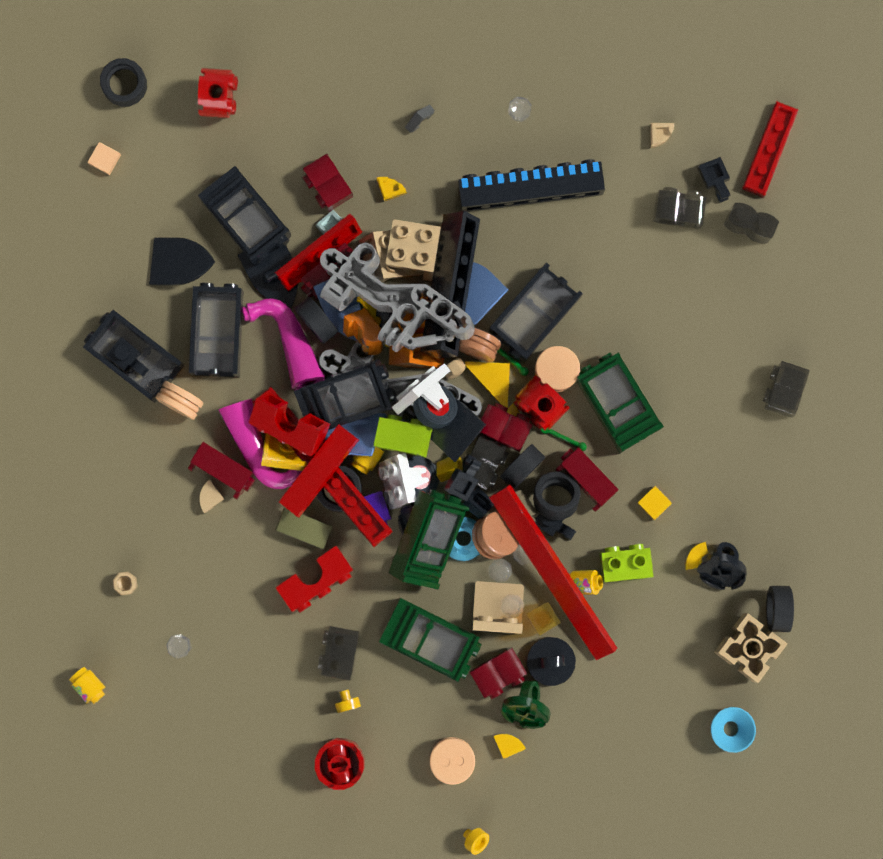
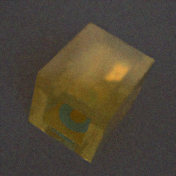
[525,602,561,636]

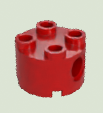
[198,68,238,118]
[513,375,570,430]
[315,738,365,790]

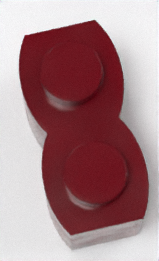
[302,154,353,212]
[479,403,533,452]
[469,647,527,700]

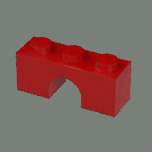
[248,392,330,456]
[276,546,354,613]

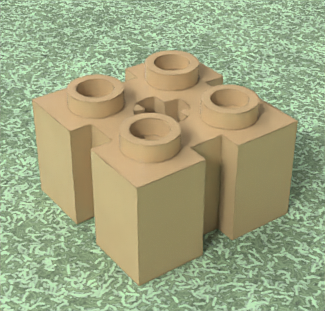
[714,613,788,683]

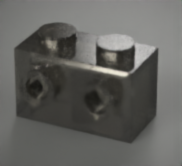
[318,626,360,680]

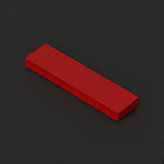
[742,101,798,198]
[275,214,362,291]
[279,424,359,518]

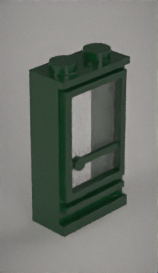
[576,352,664,454]
[388,489,469,590]
[379,598,482,682]

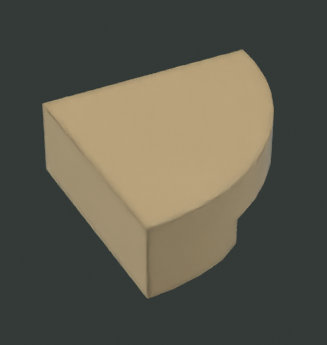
[650,123,674,148]
[200,479,225,514]

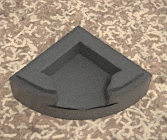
[405,104,435,133]

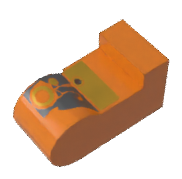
[343,308,383,355]

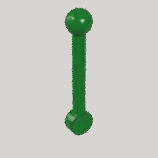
[497,348,529,376]
[540,428,587,451]

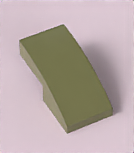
[275,508,332,549]

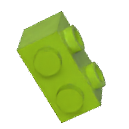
[373,414,432,457]
[599,544,654,583]

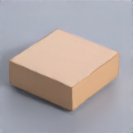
[87,142,121,175]

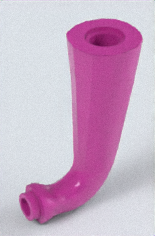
[242,298,324,390]
[218,398,302,489]

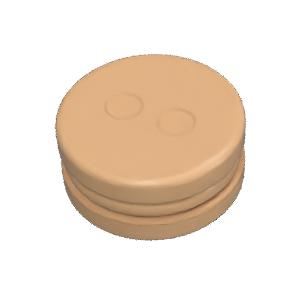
[534,346,580,392]
[155,381,204,420]
[430,737,475,785]

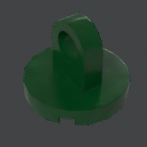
[501,681,551,729]

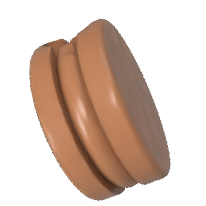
[459,326,501,362]
[472,511,519,560]

